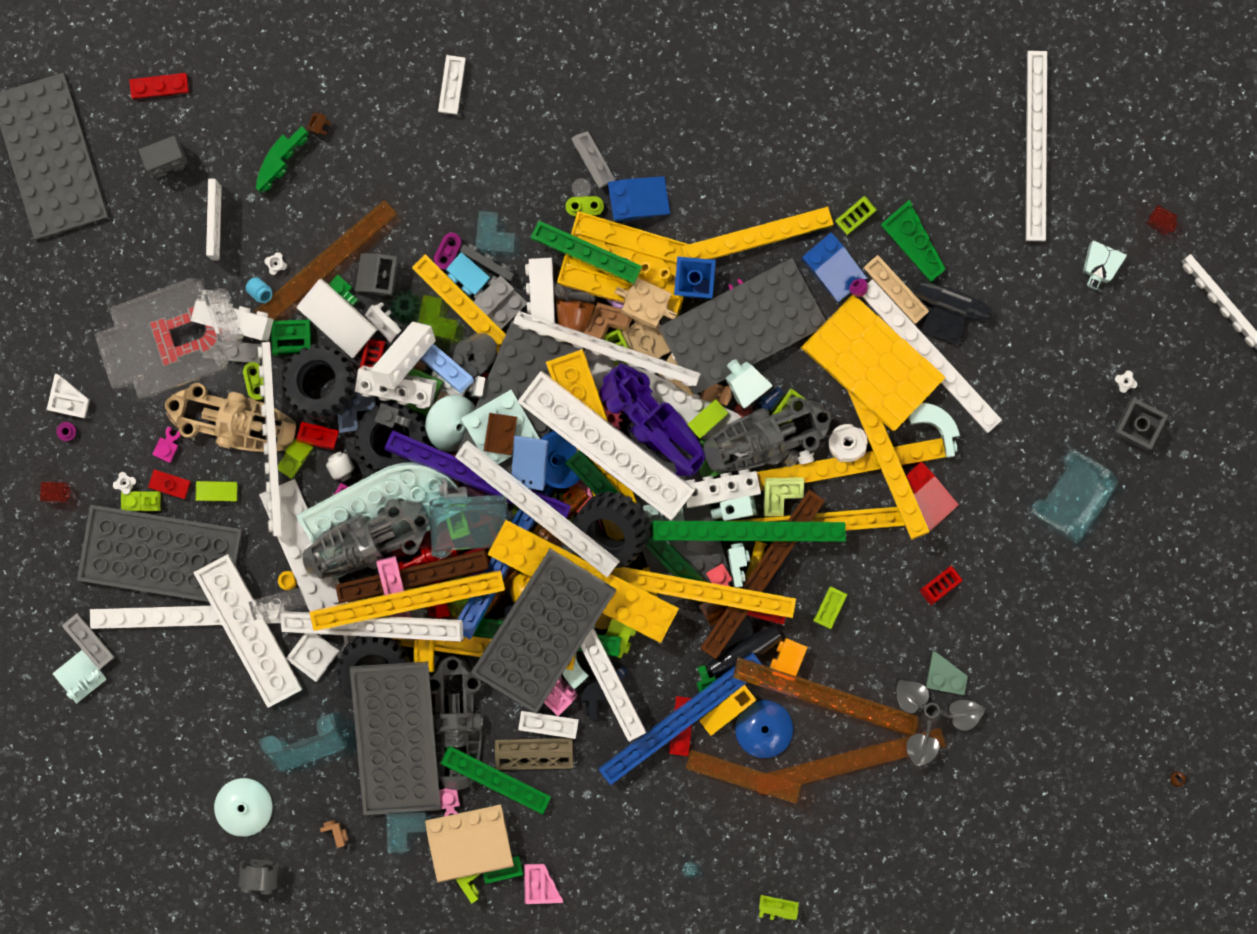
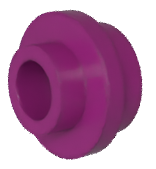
[849,279,868,297]
[56,422,76,441]

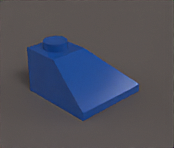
[674,256,716,300]

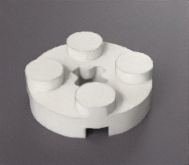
[829,424,867,463]

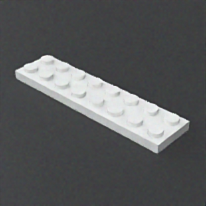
[259,479,348,635]
[194,554,302,708]

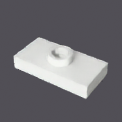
[468,376,485,398]

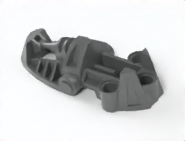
[704,396,831,472]
[302,499,431,579]
[430,656,483,790]

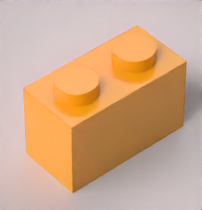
[769,638,808,683]

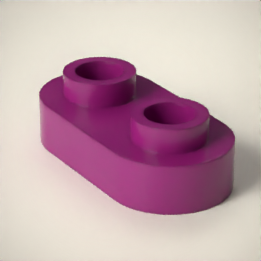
[434,233,462,270]

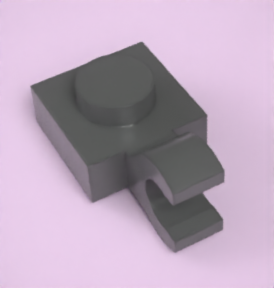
[375,403,411,428]

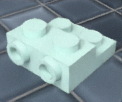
[727,543,750,588]

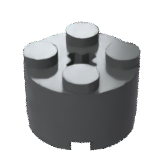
[453,333,498,377]
[238,859,279,894]

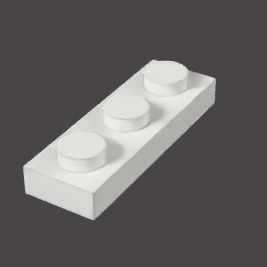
[438,55,466,115]
[518,711,579,739]

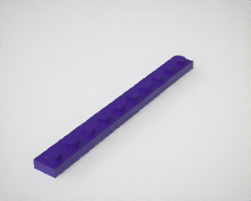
[384,430,571,518]

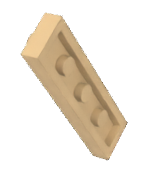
[863,255,929,325]

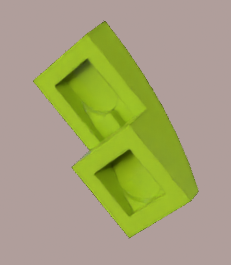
[687,399,729,439]
[195,481,237,502]

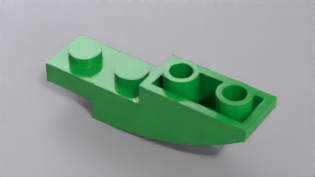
[256,126,309,193]

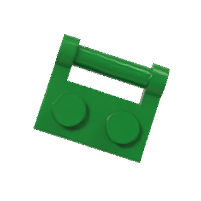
[271,320,311,356]

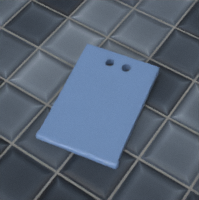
[511,435,548,490]

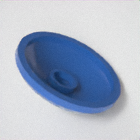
[541,431,580,488]
[735,700,793,758]

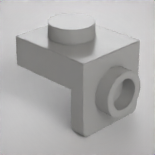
[439,478,468,504]

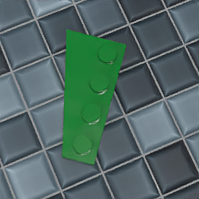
[880,200,945,283]

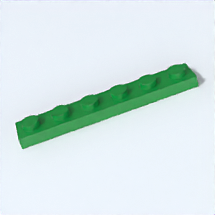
[530,221,643,285]
[440,746,551,814]

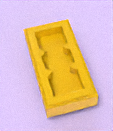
[414,639,434,672]

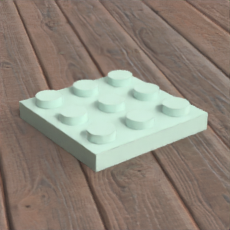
[461,390,540,464]

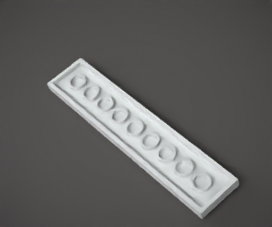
[584,349,749,457]
[518,371,695,520]

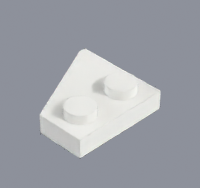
[47,374,90,419]

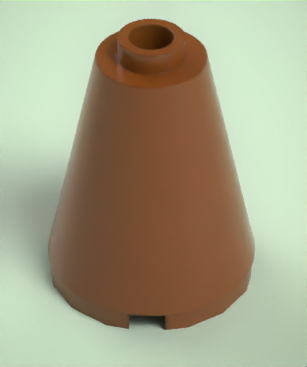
[556,299,595,346]

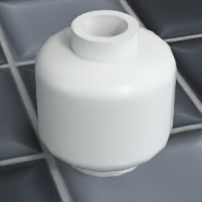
[326,452,355,481]

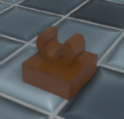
[306,112,331,135]

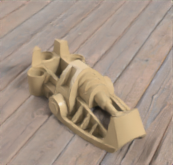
[165,383,296,452]

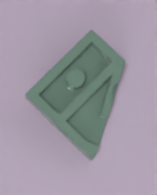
[926,651,968,695]

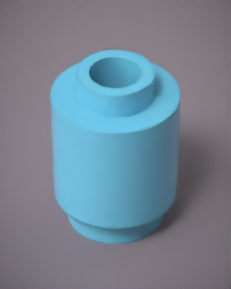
[246,277,272,303]

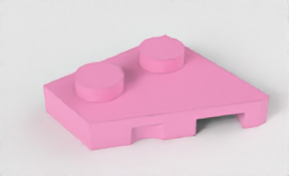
[524,864,563,904]

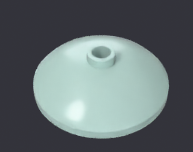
[425,395,476,452]
[214,778,273,837]

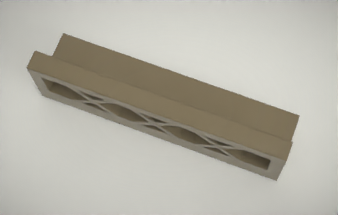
[495,738,573,770]

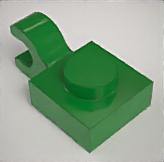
[329,275,359,306]
[696,665,716,692]

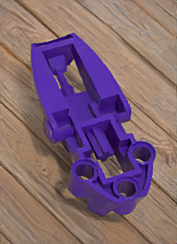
[599,363,706,476]

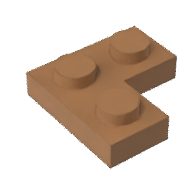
[584,303,632,340]

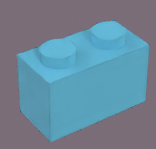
[446,252,491,296]

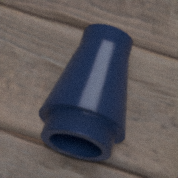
[756,387,785,413]

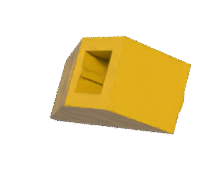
[699,685,756,736]

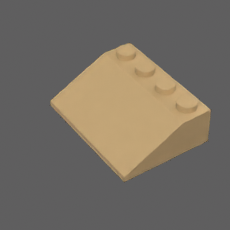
[425,805,514,883]

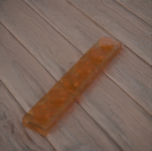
[686,750,802,803]

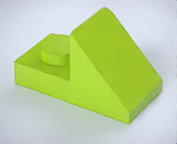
[277,438,314,479]
[456,873,481,904]

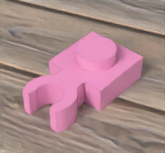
[439,788,460,817]

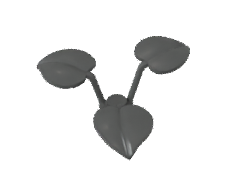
[897,680,985,766]

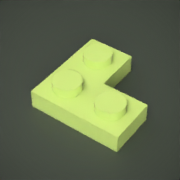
[764,477,804,516]

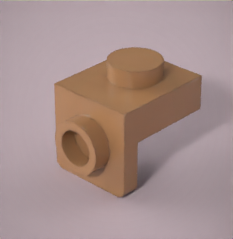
[699,384,732,406]
[320,820,348,848]

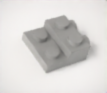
[474,275,527,330]

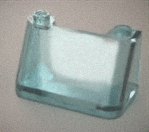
[1031,449,1118,543]
[429,495,508,558]
[259,712,347,772]

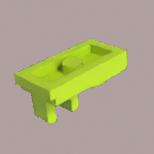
[121,491,161,511]
[759,895,799,920]

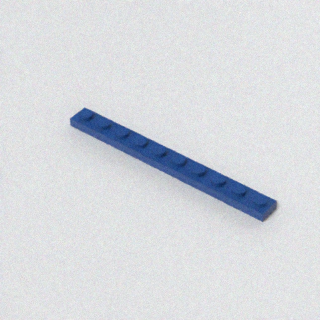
[458,483,554,640]
[598,653,765,785]

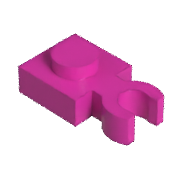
[152,427,181,463]

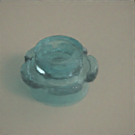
[681,862,699,878]

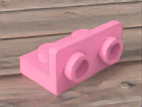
[544,677,578,716]

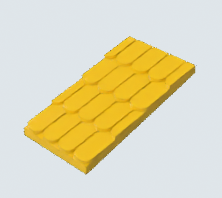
[557,211,689,318]
[801,295,946,431]

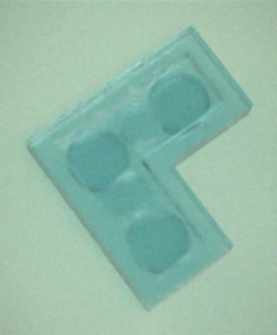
[475,211,515,253]
[386,812,426,853]

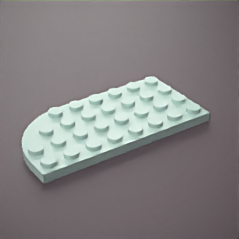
[297,462,470,580]

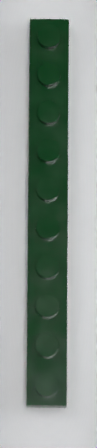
[566,450,709,602]

